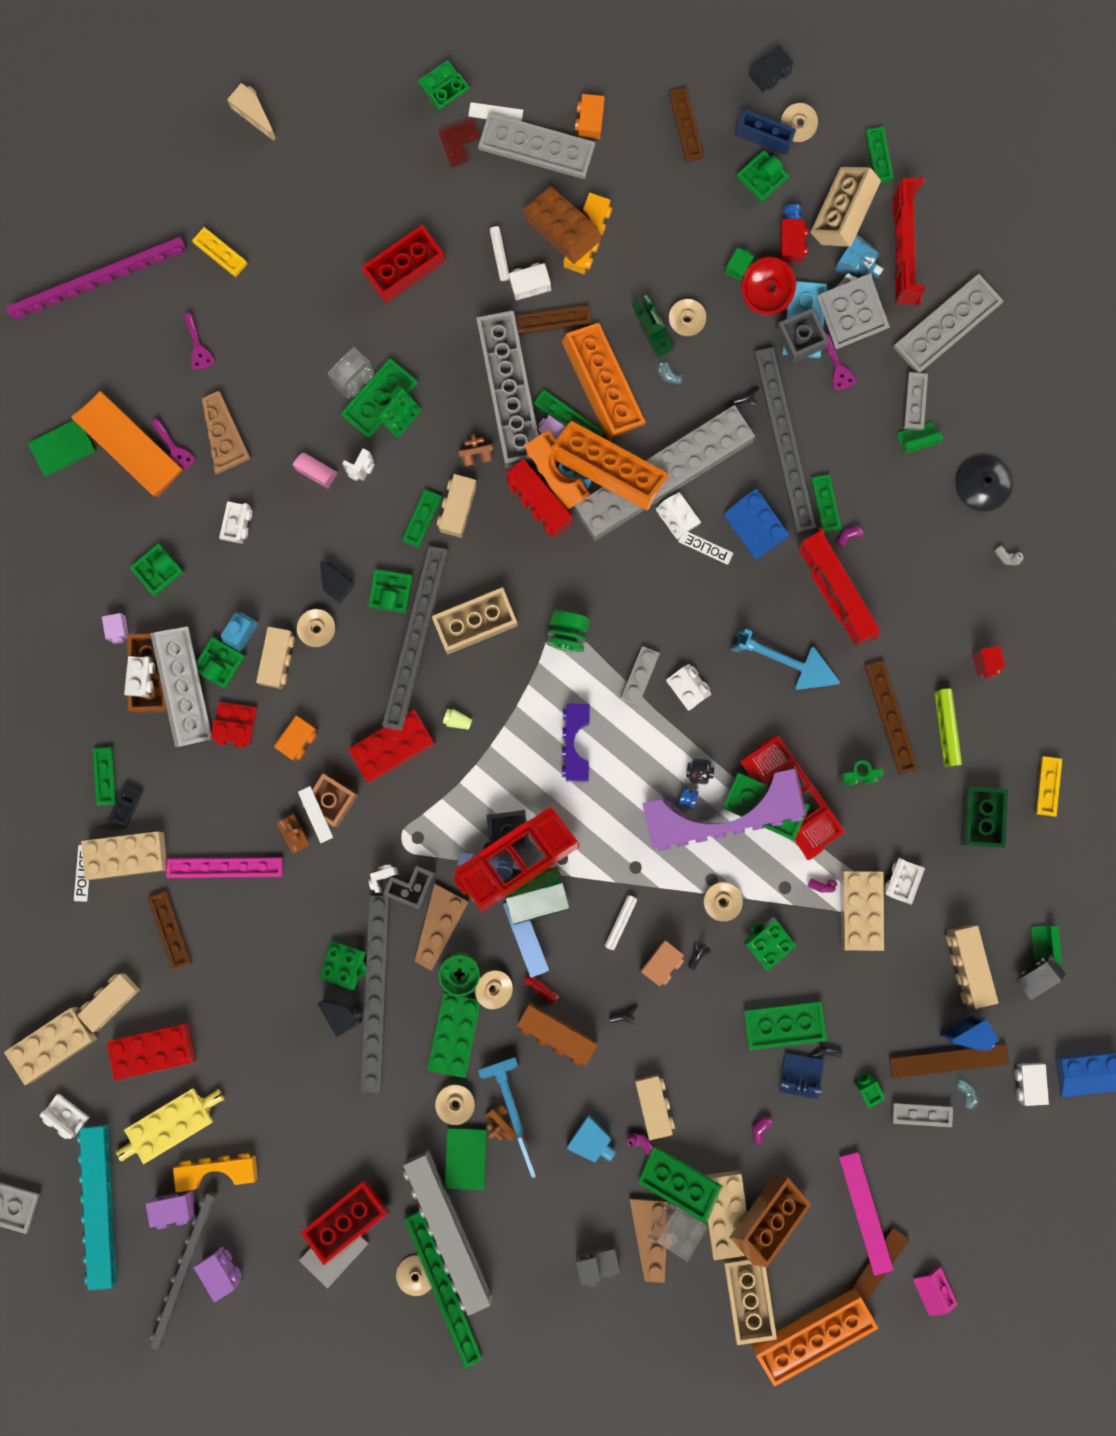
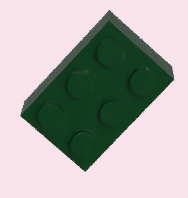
[961,787,1008,848]

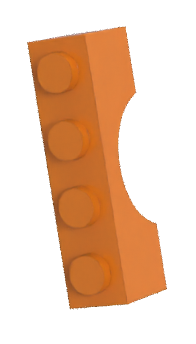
[524,430,590,510]

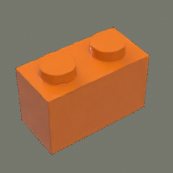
[575,94,605,140]
[274,716,318,761]

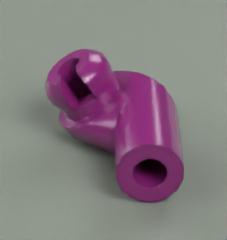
[836,525,864,547]
[808,878,837,893]
[752,1117,773,1144]
[626,1133,653,1155]

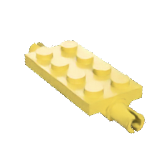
[116,1088,224,1164]

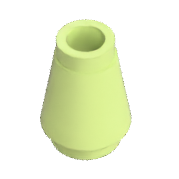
[442,708,472,730]

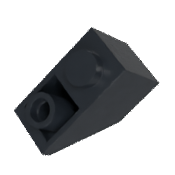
[320,560,354,604]

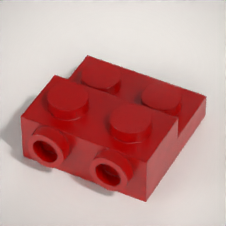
[210,702,257,748]

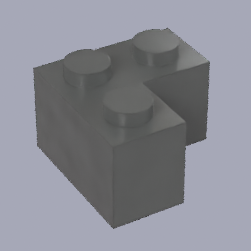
[383,866,436,910]
[576,1245,620,1288]

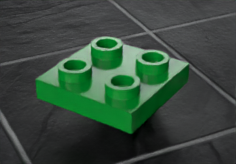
[736,150,789,203]
[374,386,422,438]
[129,543,184,597]
[368,569,413,613]
[196,637,246,689]
[838,760,883,786]
[744,917,797,971]
[319,941,367,990]

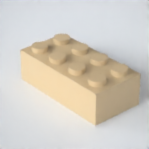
[810,167,881,247]
[432,587,518,655]
[81,831,167,880]
[841,871,884,951]
[945,925,998,1009]
[4,1007,97,1085]
[706,1170,747,1260]
[723,1256,777,1345]

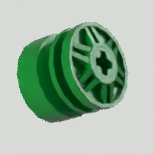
[545,611,590,653]
[439,952,480,997]

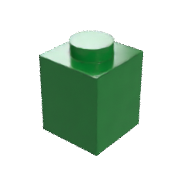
[725,248,754,282]

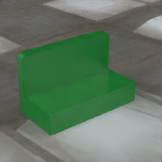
[897,422,943,454]
[1030,925,1062,965]

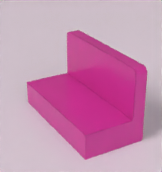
[913,1267,958,1316]

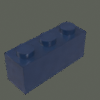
[735,109,796,155]

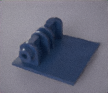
[779,1053,824,1099]

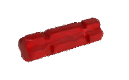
[523,974,558,1004]

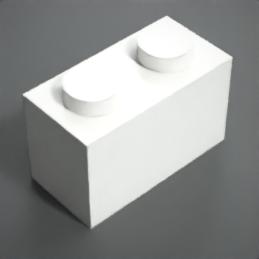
[509,263,551,301]
[1015,1063,1049,1106]

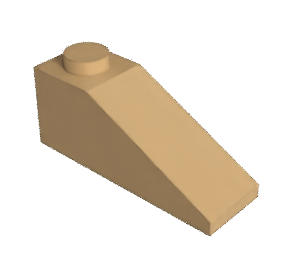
[227,83,275,140]

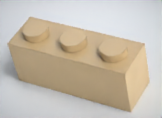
[437,474,477,538]
[256,627,295,689]
[77,973,140,1032]
[635,1074,675,1140]

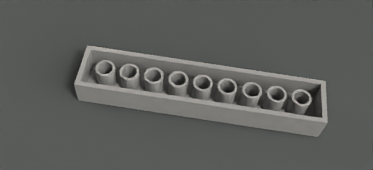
[574,405,755,541]

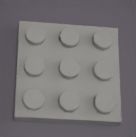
[817,273,890,349]

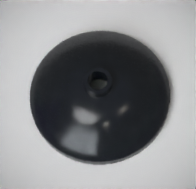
[955,455,1013,512]

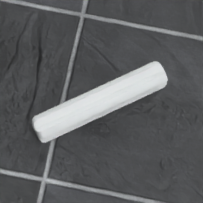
[490,226,509,281]
[605,895,637,950]

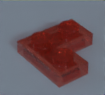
[438,119,480,168]

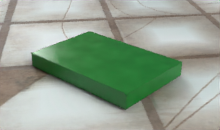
[28,420,96,477]
[445,1128,487,1190]

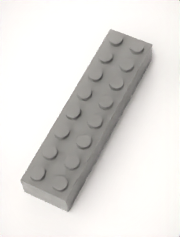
[476,311,538,469]
[402,1150,492,1316]

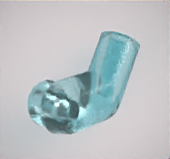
[658,362,682,385]
[956,1080,979,1109]

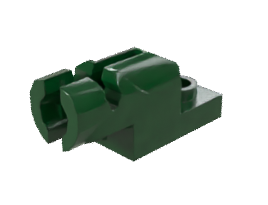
[632,295,675,358]

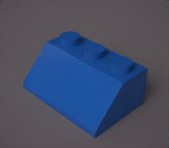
[723,489,789,560]
[940,1015,999,1051]
[1055,1051,1116,1097]

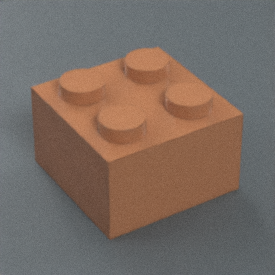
[302,774,358,828]
[640,940,684,986]

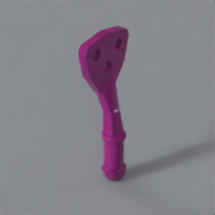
[184,312,215,370]
[826,333,856,391]
[152,419,195,470]

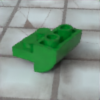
[418,60,470,111]

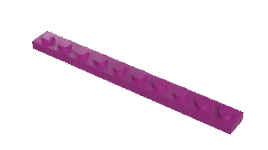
[6,237,187,320]

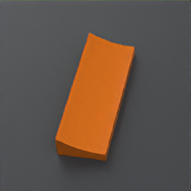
[562,323,646,441]
[71,391,183,497]
[555,421,669,511]
[752,1288,879,1387]

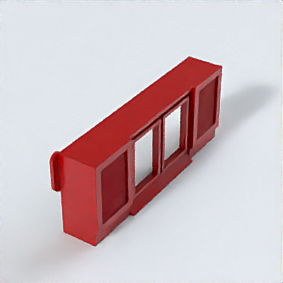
[893,176,925,307]
[798,527,880,647]
[740,735,845,860]
[453,806,580,913]

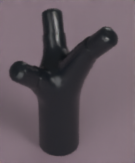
[732,387,759,406]
[688,943,711,970]
[609,1005,638,1025]
[810,1042,843,1058]

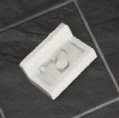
[342,449,375,481]
[656,492,701,539]
[219,501,252,544]
[666,664,711,711]
[885,858,925,905]
[368,864,399,893]
[39,1094,90,1139]

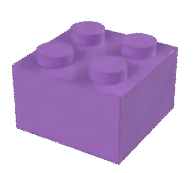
[146,1190,198,1229]
[194,1247,242,1303]

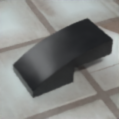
[108,784,143,829]

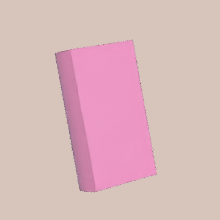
[292,453,338,489]

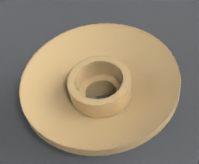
[781,103,818,142]
[669,299,706,336]
[297,609,335,647]
[704,882,743,921]
[475,970,513,1009]
[435,1085,475,1125]
[396,1255,431,1296]

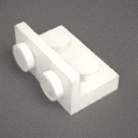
[124,656,155,697]

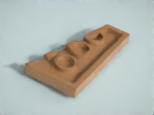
[202,391,251,475]
[415,884,469,971]
[629,1198,669,1283]

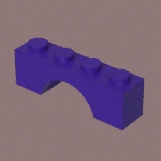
[562,704,590,782]

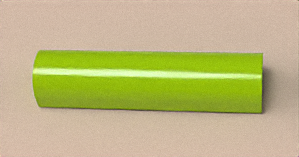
[934,688,962,767]

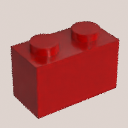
[780,219,808,263]
[972,645,1006,679]

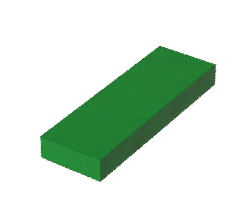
[865,126,894,184]
[811,474,842,533]
[402,489,442,548]
[92,747,117,806]

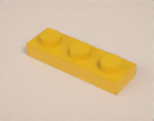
[192,227,247,278]
[1035,756,1062,817]

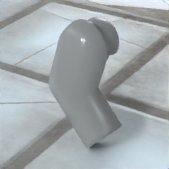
[994,545,1023,565]

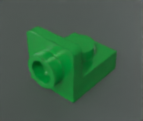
[853,1072,885,1108]

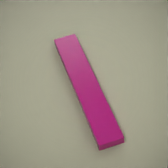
[166,857,283,878]
[839,1152,894,1276]

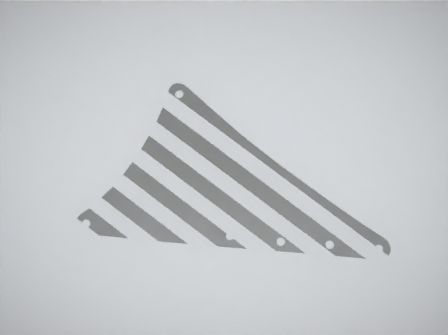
[401,627,854,911]

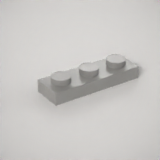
[904,372,928,431]
[620,646,660,707]
[892,1103,953,1127]

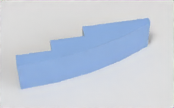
[503,903,549,978]

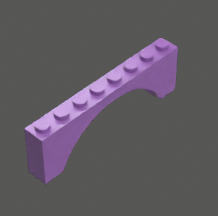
[642,769,807,851]

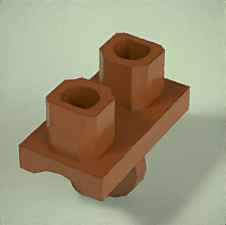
[459,433,493,466]
[277,814,310,854]
[485,1105,517,1141]

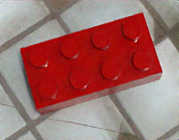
[361,225,446,304]
[506,459,572,539]
[348,710,436,784]
[106,1023,196,1081]
[300,1181,391,1265]

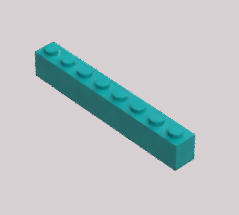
[77,1124,117,1290]

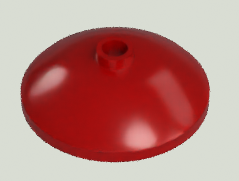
[742,257,797,315]

